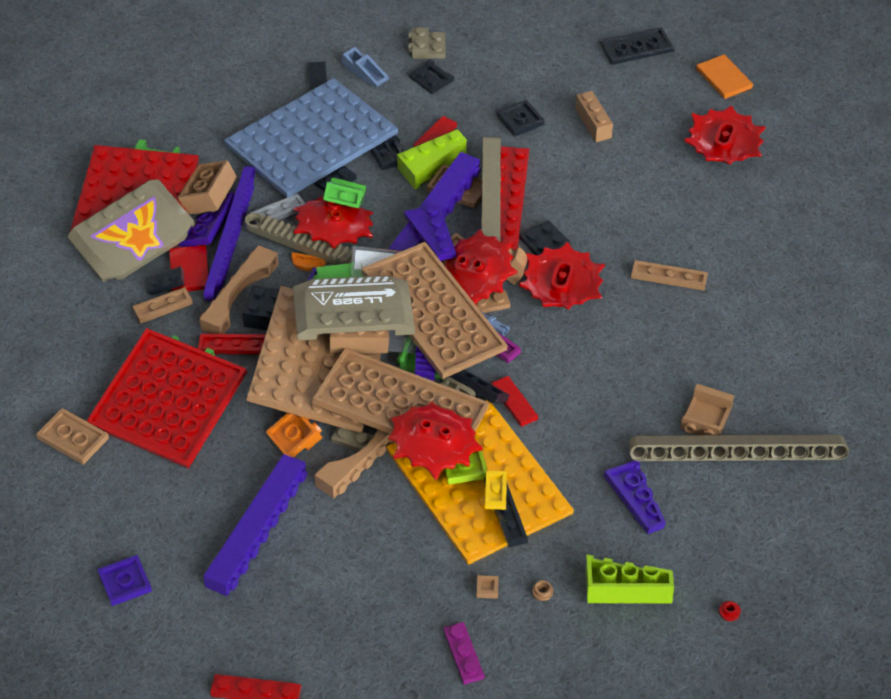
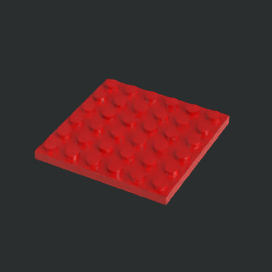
[70,145,199,247]
[87,328,247,469]

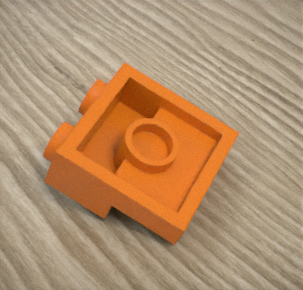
[266,413,323,458]

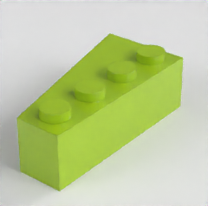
[397,129,467,190]
[586,554,674,603]

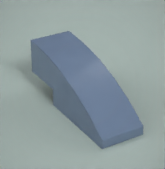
[341,47,389,88]

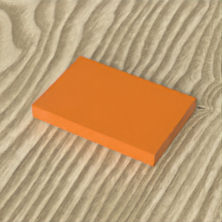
[696,54,753,99]

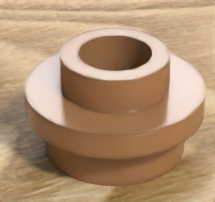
[532,580,553,601]

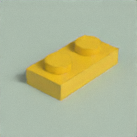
[485,471,507,510]

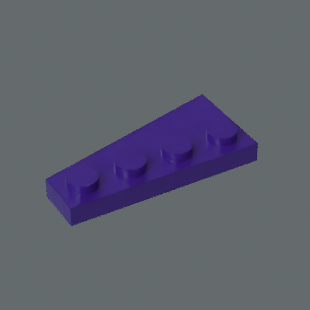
[178,192,235,247]
[404,204,456,261]
[604,461,666,534]

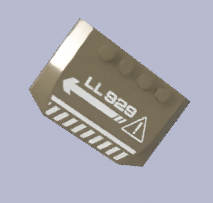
[293,276,415,340]

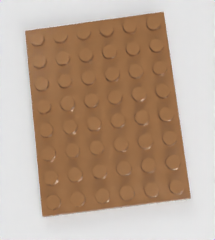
[246,286,381,433]

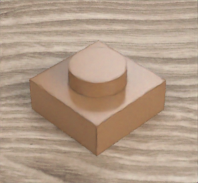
[477,575,499,599]

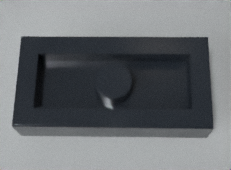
[147,266,185,295]

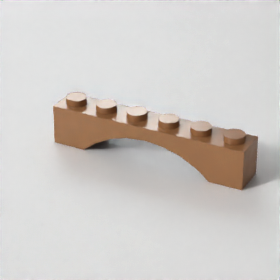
[199,245,279,334]
[315,429,395,498]

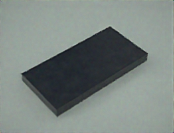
[600,27,674,65]

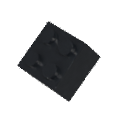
[242,285,279,331]

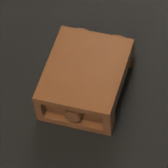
[680,384,734,436]

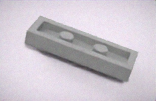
[251,193,305,225]

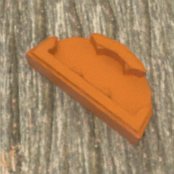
[291,252,326,271]

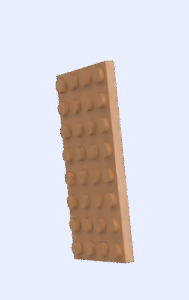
[361,242,508,379]
[312,348,489,434]

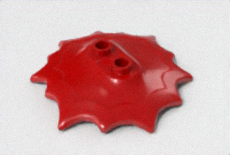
[684,106,766,165]
[293,197,373,249]
[443,229,518,305]
[519,242,605,310]
[388,401,483,480]

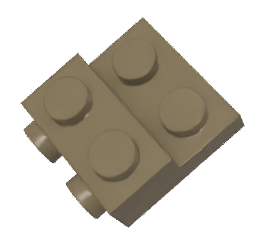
[409,27,446,59]

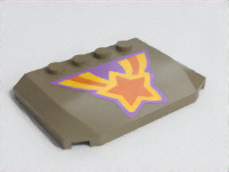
[67,180,195,282]

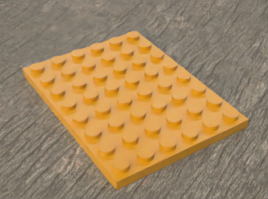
[386,400,574,565]

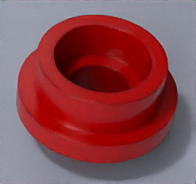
[719,601,741,621]

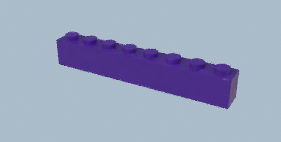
[388,152,481,255]
[203,454,307,596]

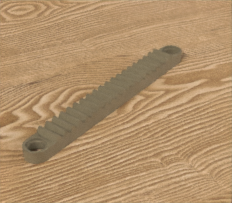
[245,213,364,277]

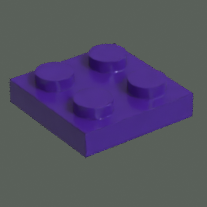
[97,555,152,606]

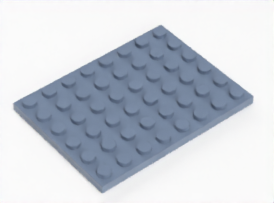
[224,78,398,198]

